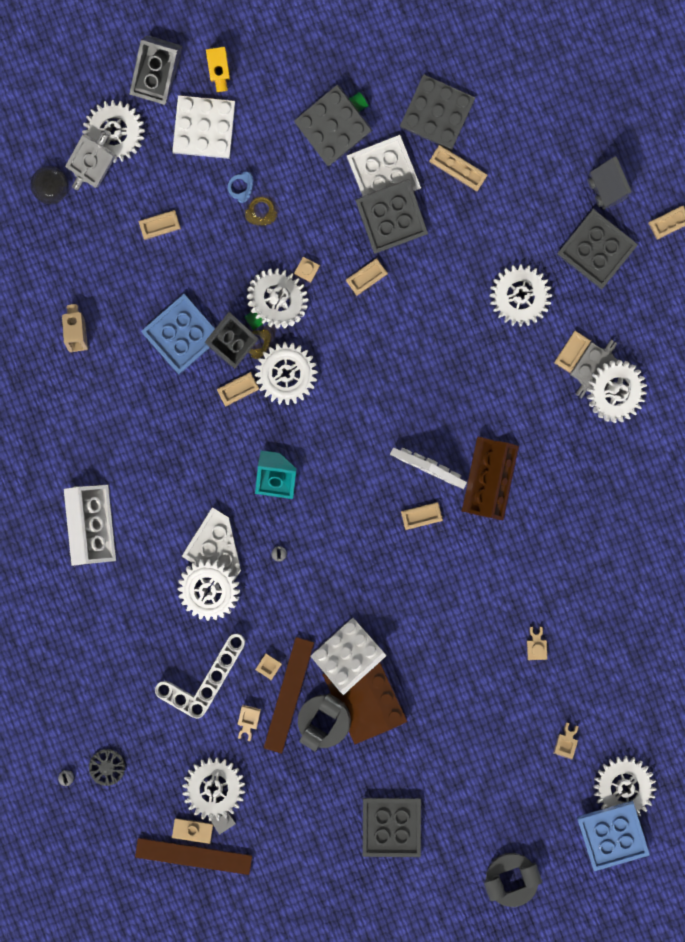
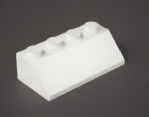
[64,485,116,566]

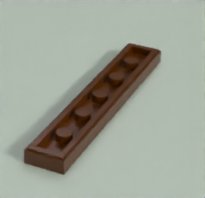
[264,637,314,754]
[135,838,252,875]

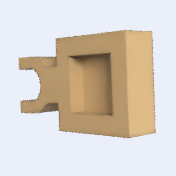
[527,627,547,660]
[238,705,261,741]
[553,723,579,759]

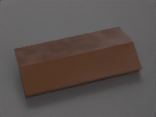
[461,436,519,521]

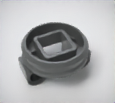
[298,693,351,752]
[483,853,543,907]

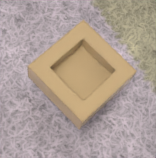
[294,257,320,283]
[255,653,282,680]

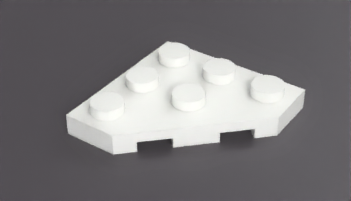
[390,448,467,489]
[182,507,241,582]

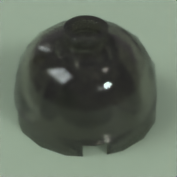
[30,166,69,205]

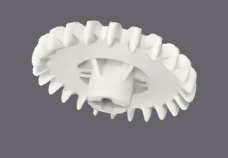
[82,100,145,163]
[489,264,552,327]
[246,268,308,329]
[255,342,318,405]
[587,360,647,423]
[177,558,240,621]
[593,756,657,816]
[182,757,246,821]

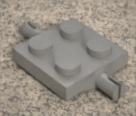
[65,132,116,190]
[570,340,623,398]

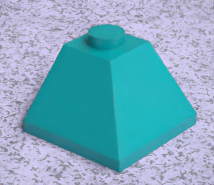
[255,451,297,499]

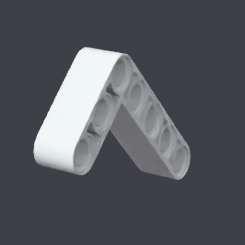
[155,633,245,719]

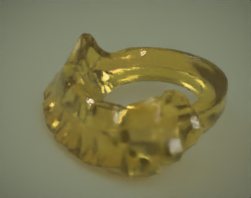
[245,197,277,226]
[249,329,271,359]

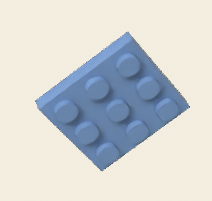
[141,294,215,375]
[577,801,650,871]

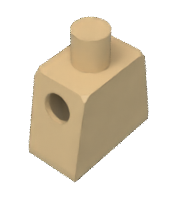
[62,304,88,352]

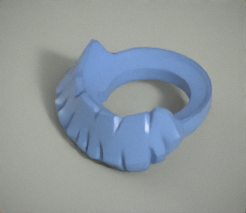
[228,172,253,203]

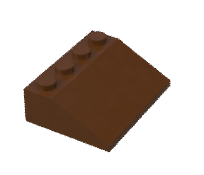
[322,662,407,745]

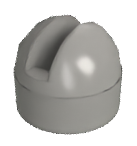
[271,546,287,562]
[58,770,74,786]

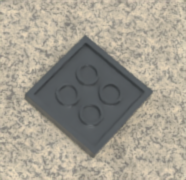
[400,74,475,151]
[294,85,373,166]
[355,179,428,254]
[557,209,638,290]
[363,798,421,857]

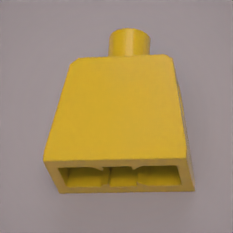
[206,47,230,92]

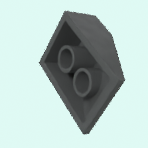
[129,35,183,105]
[587,156,632,210]
[204,312,259,369]

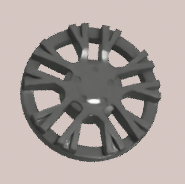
[89,749,125,786]

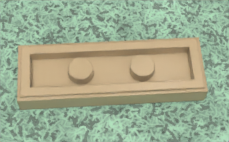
[429,145,488,192]

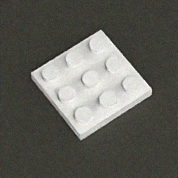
[173,96,235,159]
[347,135,421,196]
[311,618,387,695]

